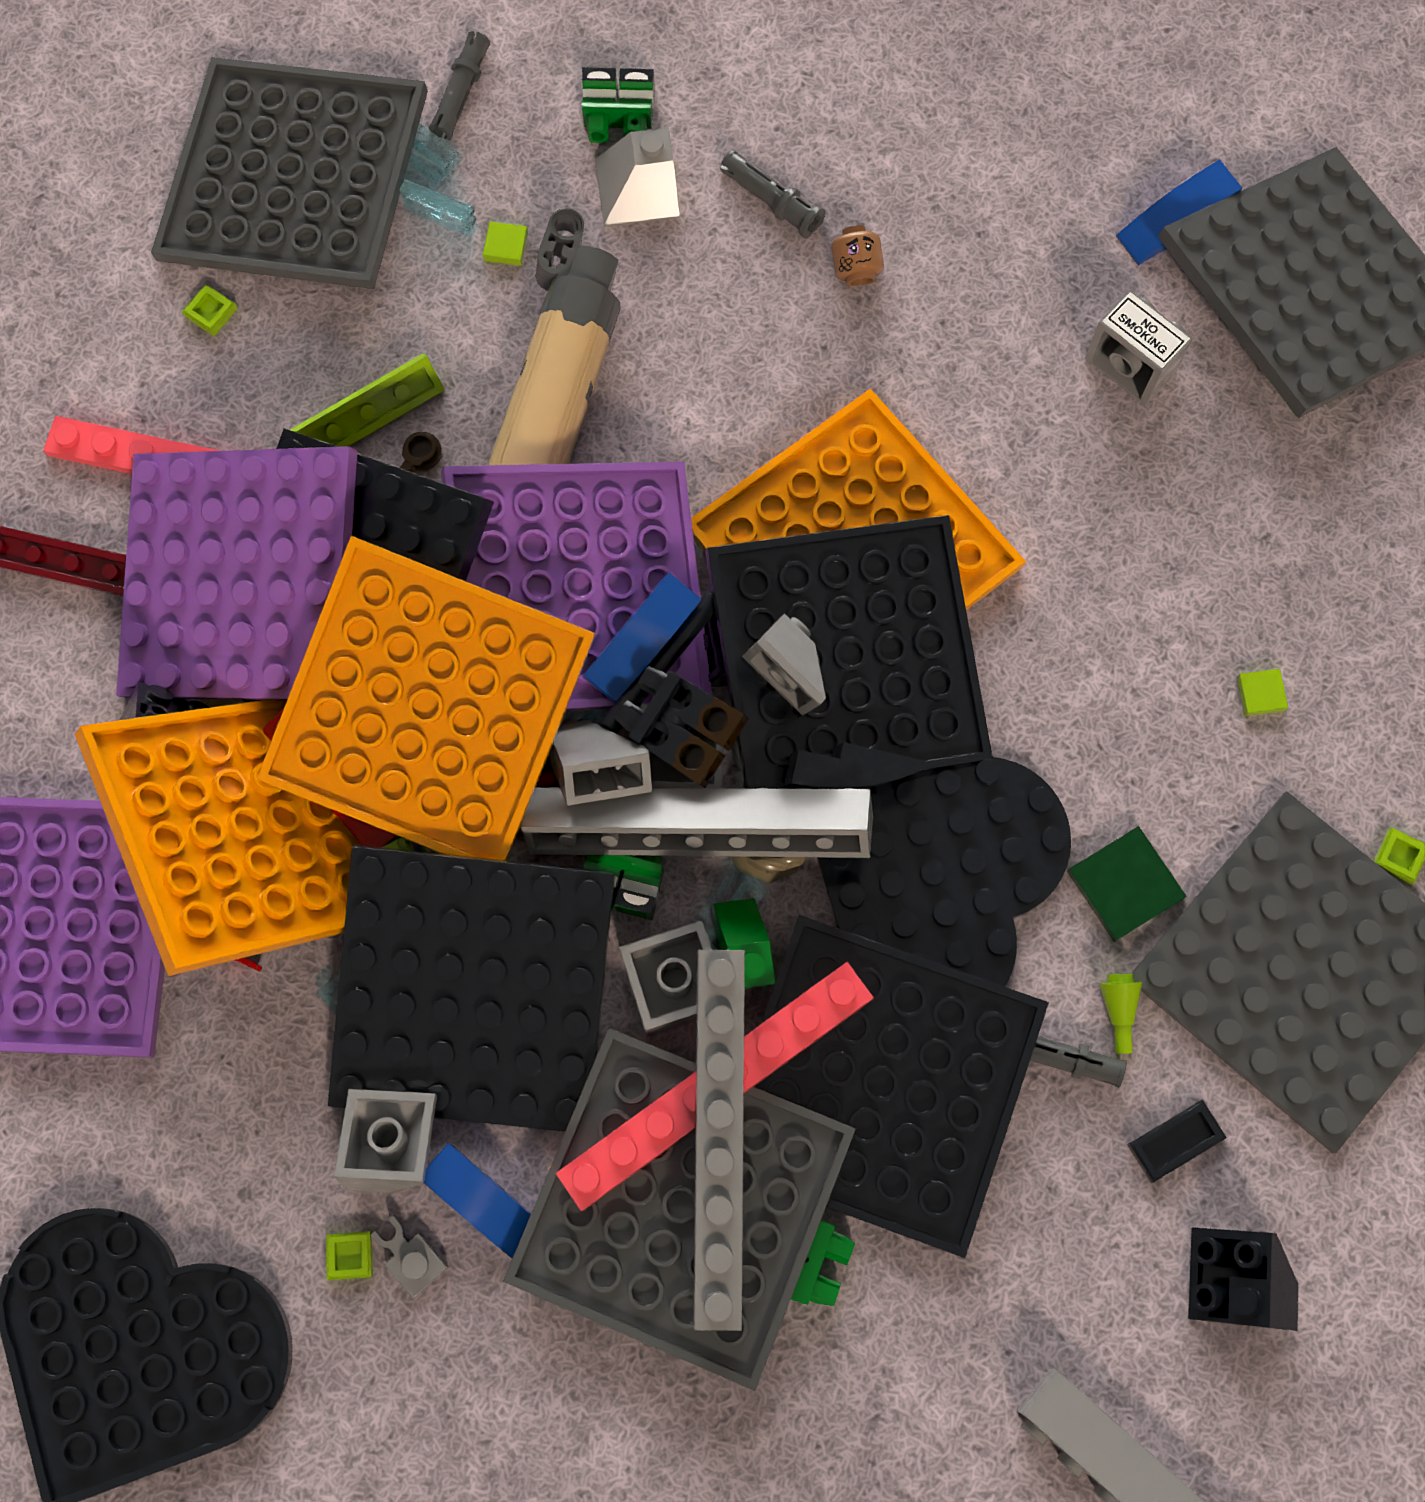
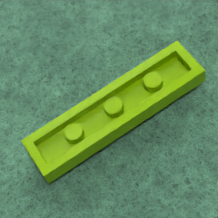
[290,353,445,447]

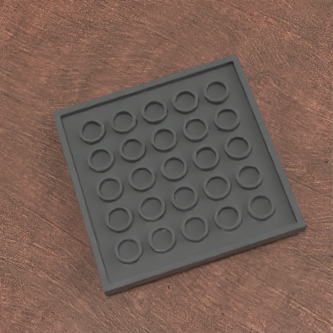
[151,57,428,289]
[1158,147,1425,418]
[1132,791,1425,1154]
[503,1028,856,1391]

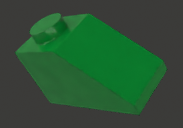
[711,898,775,989]

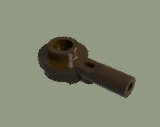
[400,432,442,473]

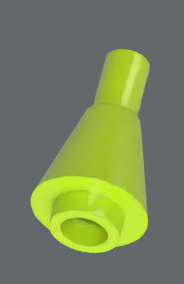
[1099,973,1142,1054]

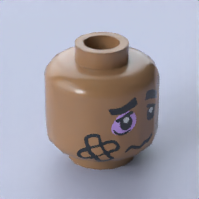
[831,225,884,287]

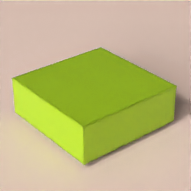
[483,221,528,266]
[182,284,238,337]
[1236,669,1289,716]
[1374,827,1425,885]
[326,1231,373,1280]

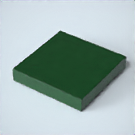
[1067,826,1187,942]

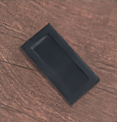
[1127,1099,1227,1183]

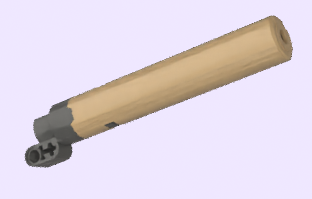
[488,208,621,465]

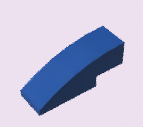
[1116,159,1242,265]
[582,572,702,703]
[424,1143,531,1259]

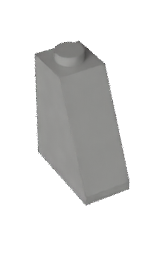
[549,720,652,806]

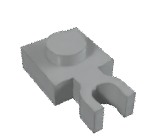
[371,1215,449,1298]

